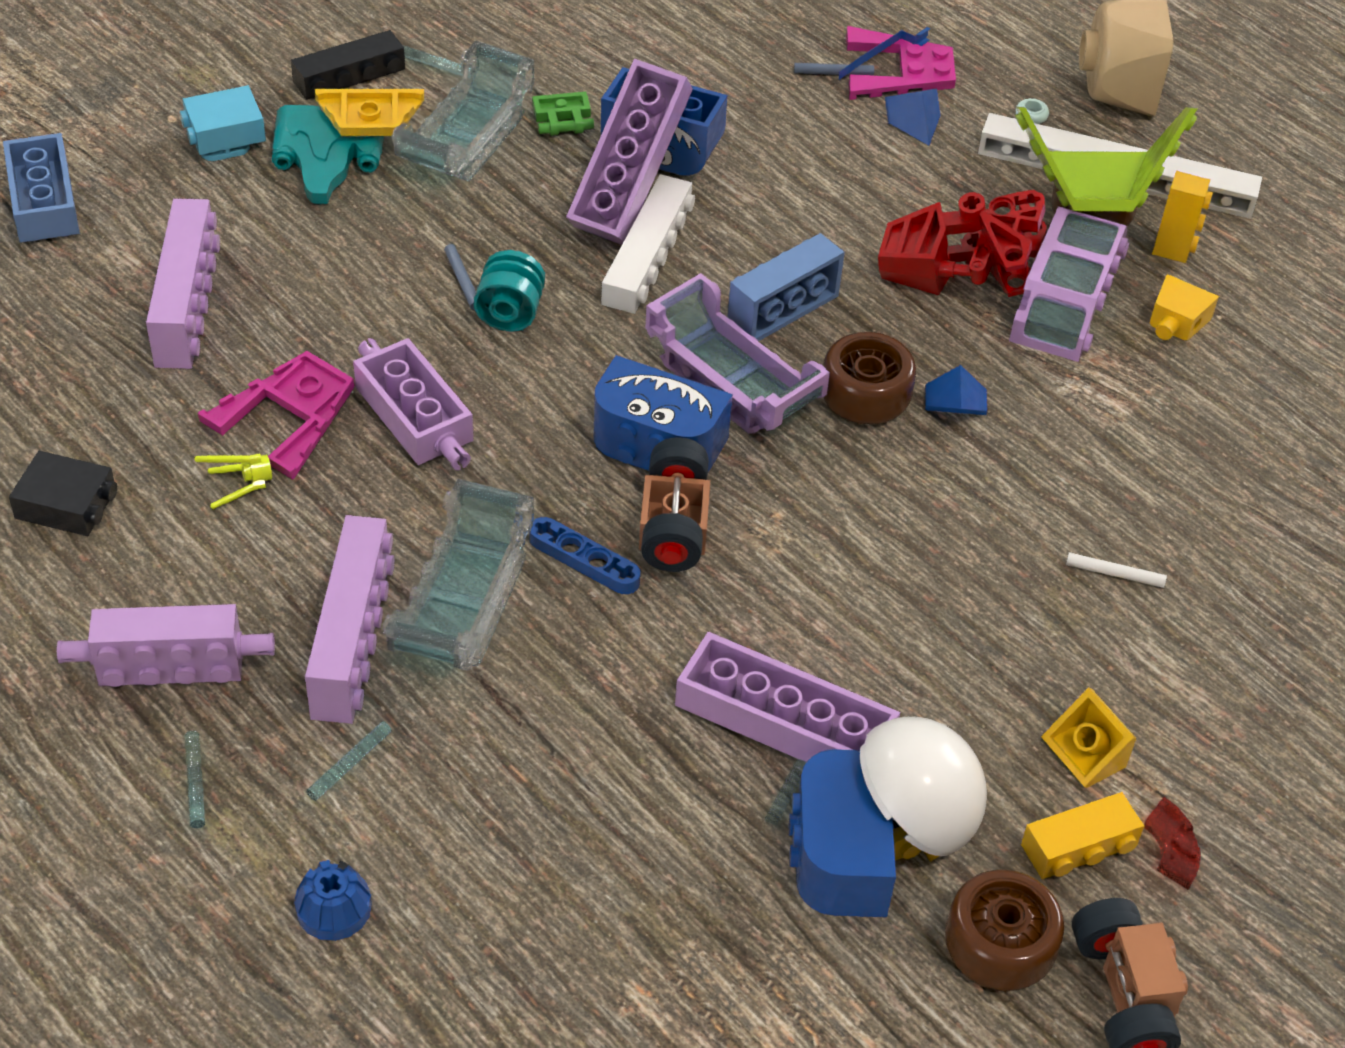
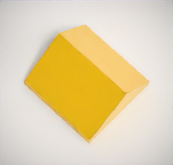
[1041,687,1136,788]

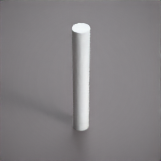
[1066,552,1167,588]

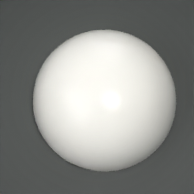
[860,716,987,856]

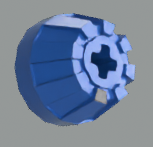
[294,860,372,941]

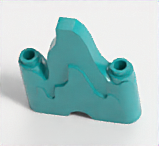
[272,105,384,204]

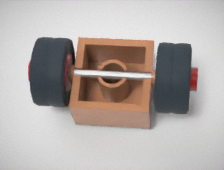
[639,437,711,572]
[1071,898,1188,1048]

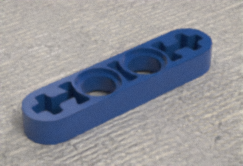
[529,517,640,594]

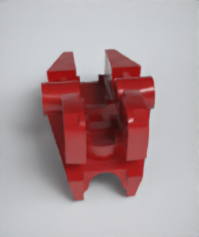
[878,190,1047,297]

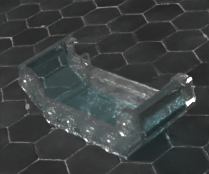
[392,41,534,182]
[383,479,534,671]

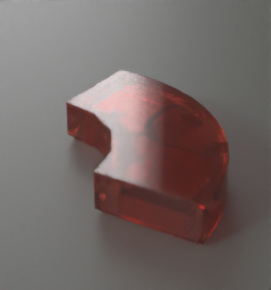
[1144,797,1201,890]

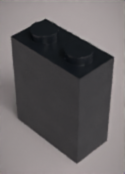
[9,450,117,537]

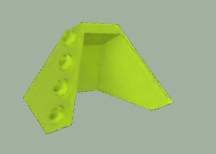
[1015,107,1198,212]

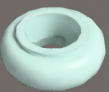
[1016,98,1049,124]

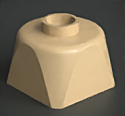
[1079,0,1173,117]

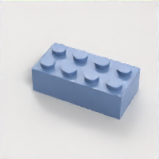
[3,133,80,243]
[727,233,845,341]

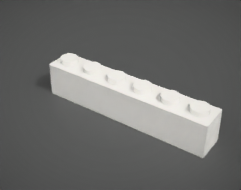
[601,174,695,314]

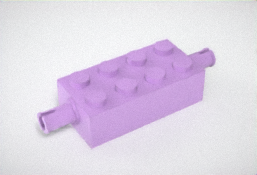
[353,338,473,470]
[57,604,275,687]

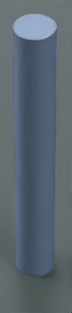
[794,63,874,76]
[444,244,476,311]

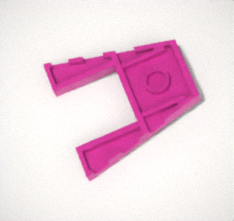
[846,26,956,100]
[197,351,355,480]

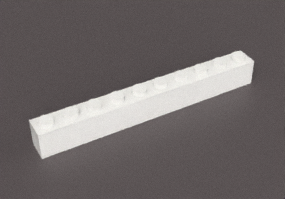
[978,113,1262,219]

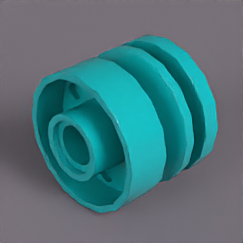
[474,250,545,332]

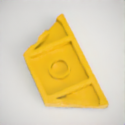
[315,89,424,136]

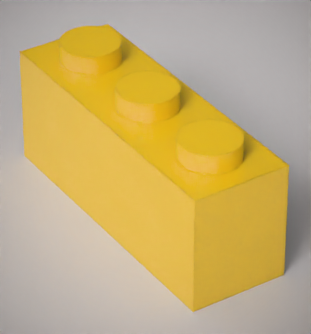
[1152,171,1213,263]
[1021,792,1144,879]

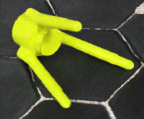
[194,453,272,509]

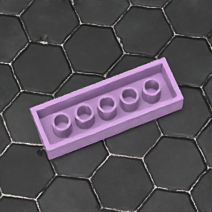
[566,59,693,245]
[146,198,220,369]
[305,515,394,724]
[675,632,900,762]

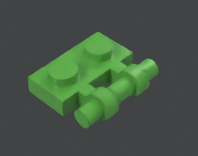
[532,91,594,136]

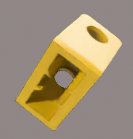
[1150,274,1219,340]

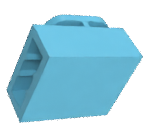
[180,85,266,161]

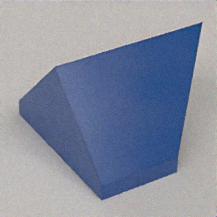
[885,88,941,146]
[925,365,987,415]

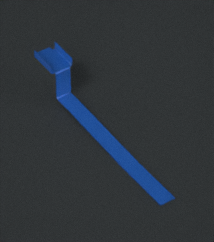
[839,27,931,80]

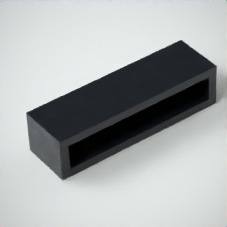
[291,30,405,100]

